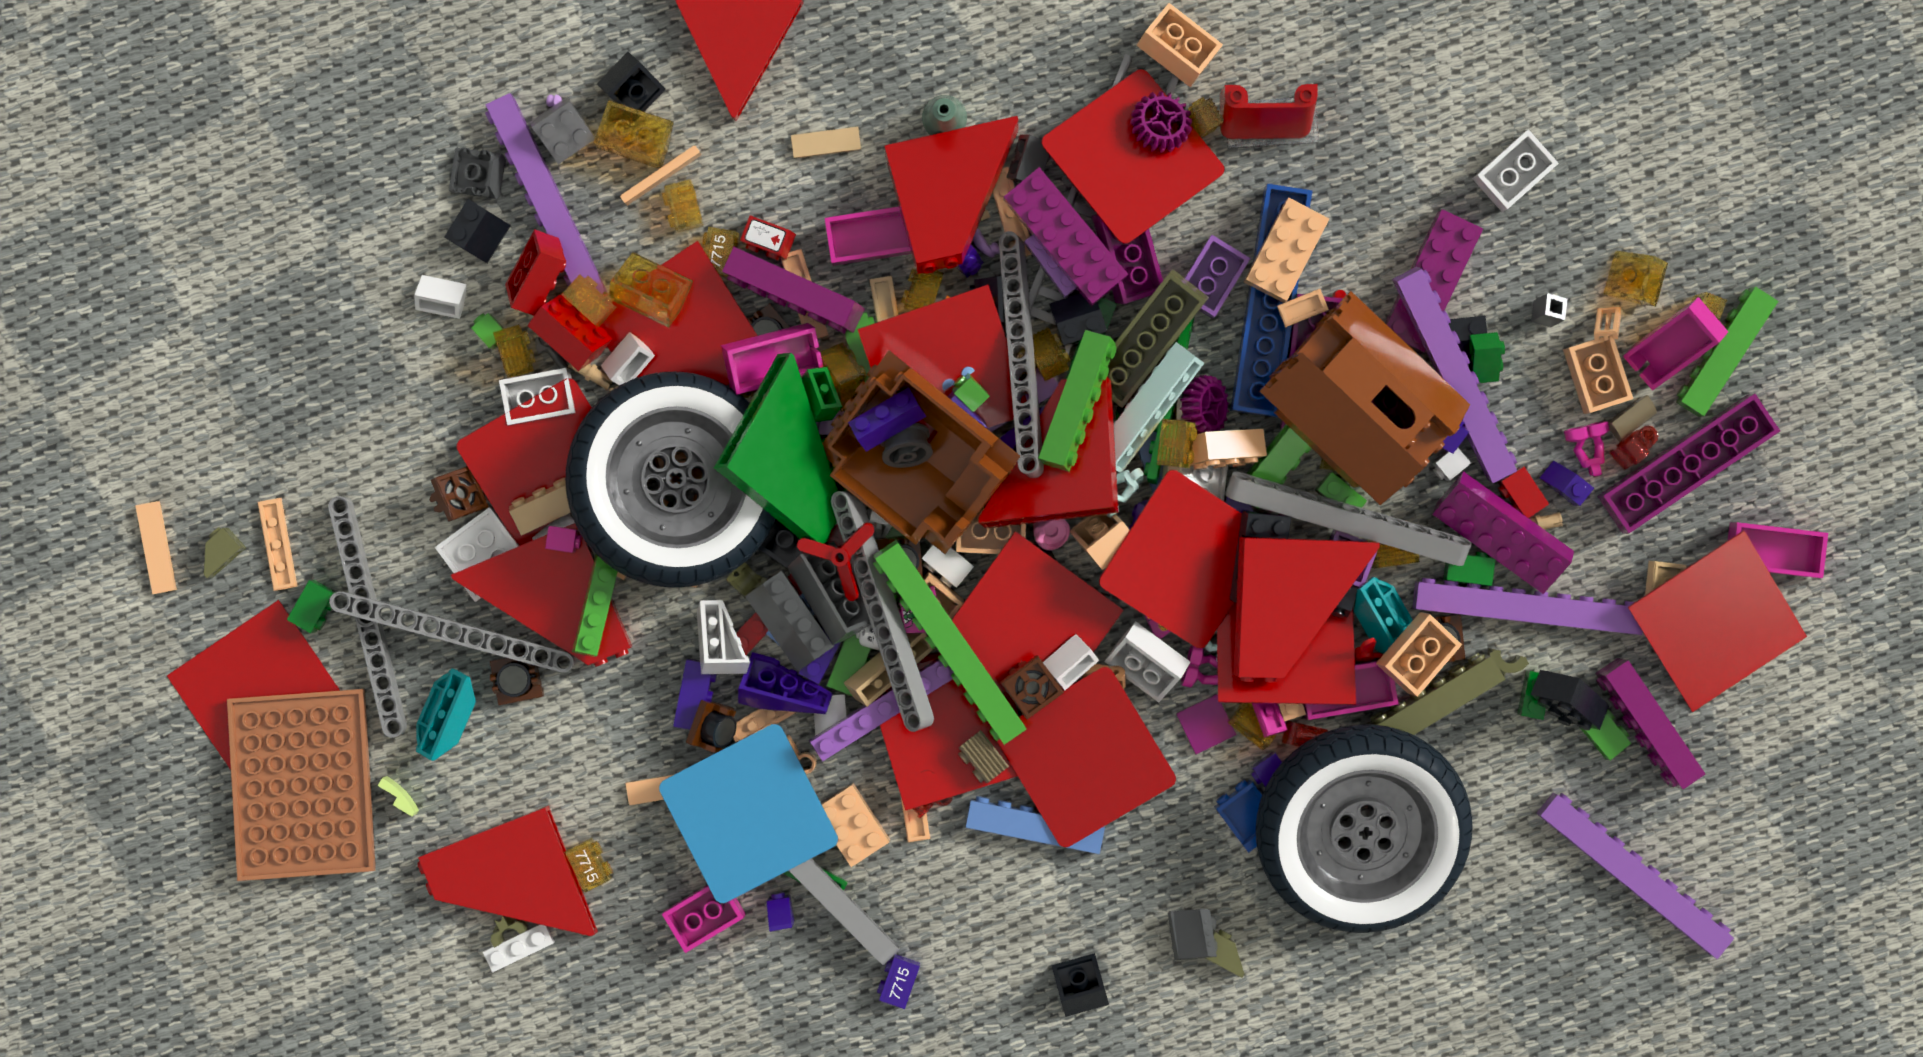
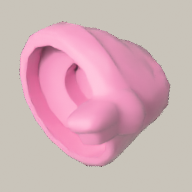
[1033,519,1070,550]

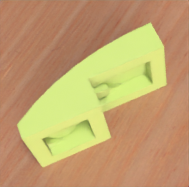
[378,776,419,817]

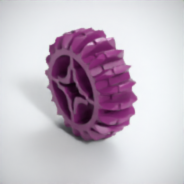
[1130,91,1192,153]
[1180,375,1229,435]

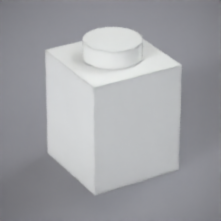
[1432,448,1471,481]

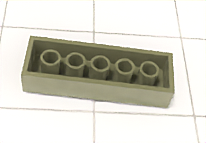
[1108,269,1209,408]
[1367,652,1506,735]

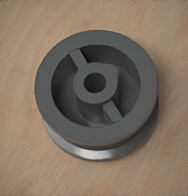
[880,423,933,468]

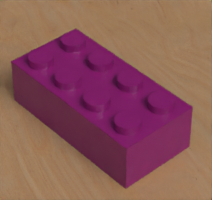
[1092,214,1163,304]

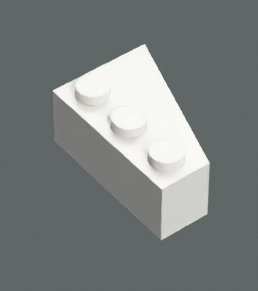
[697,600,750,674]

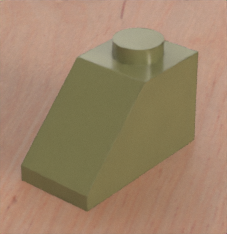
[204,527,246,578]
[1206,929,1244,978]

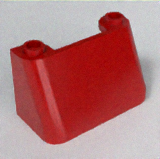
[1219,84,1318,139]

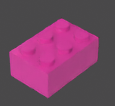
[662,885,746,953]

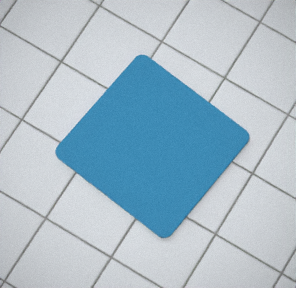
[659,724,838,903]

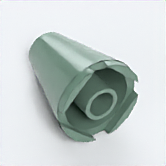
[922,95,967,135]

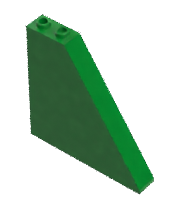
[714,353,838,544]

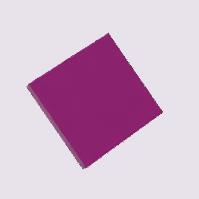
[1176,694,1236,754]

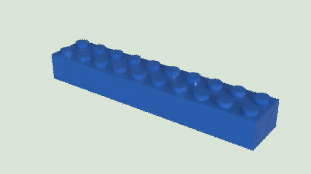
[1230,184,1313,418]

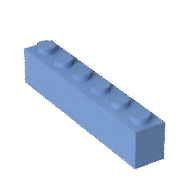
[966,796,1105,854]

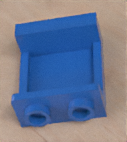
[1214,780,1262,853]

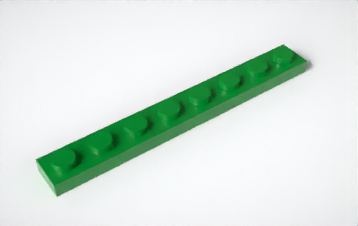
[1144,316,1195,485]

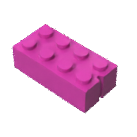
[825,207,912,266]
[1623,297,1728,391]
[721,323,823,395]
[1728,522,1828,578]
[1303,659,1399,720]

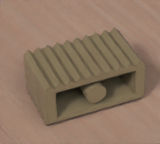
[958,730,1009,784]

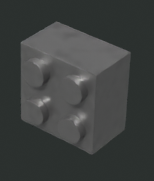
[530,97,596,164]

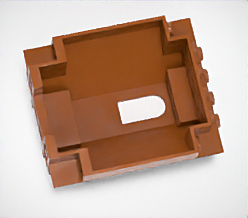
[1260,291,1470,505]
[822,350,1020,554]

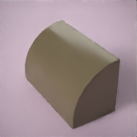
[1608,395,1657,442]

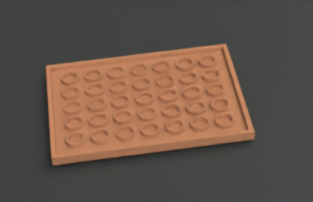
[227,689,376,881]

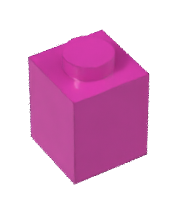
[545,526,582,553]

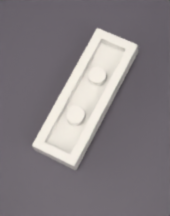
[483,924,555,973]

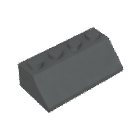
[788,541,871,645]
[745,570,835,672]

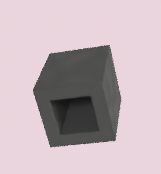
[1531,293,1567,328]

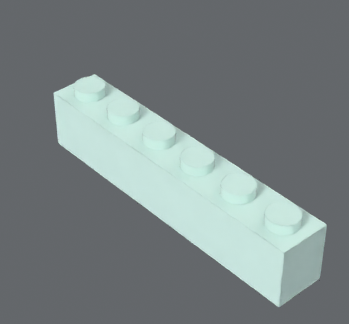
[1113,342,1204,472]

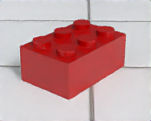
[505,229,566,316]
[527,294,612,371]

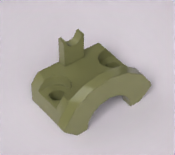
[726,563,767,598]
[1487,648,1529,676]
[491,916,528,948]

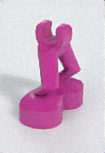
[1564,421,1610,476]
[1181,645,1218,688]

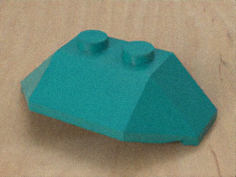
[1354,577,1413,654]
[416,668,476,761]

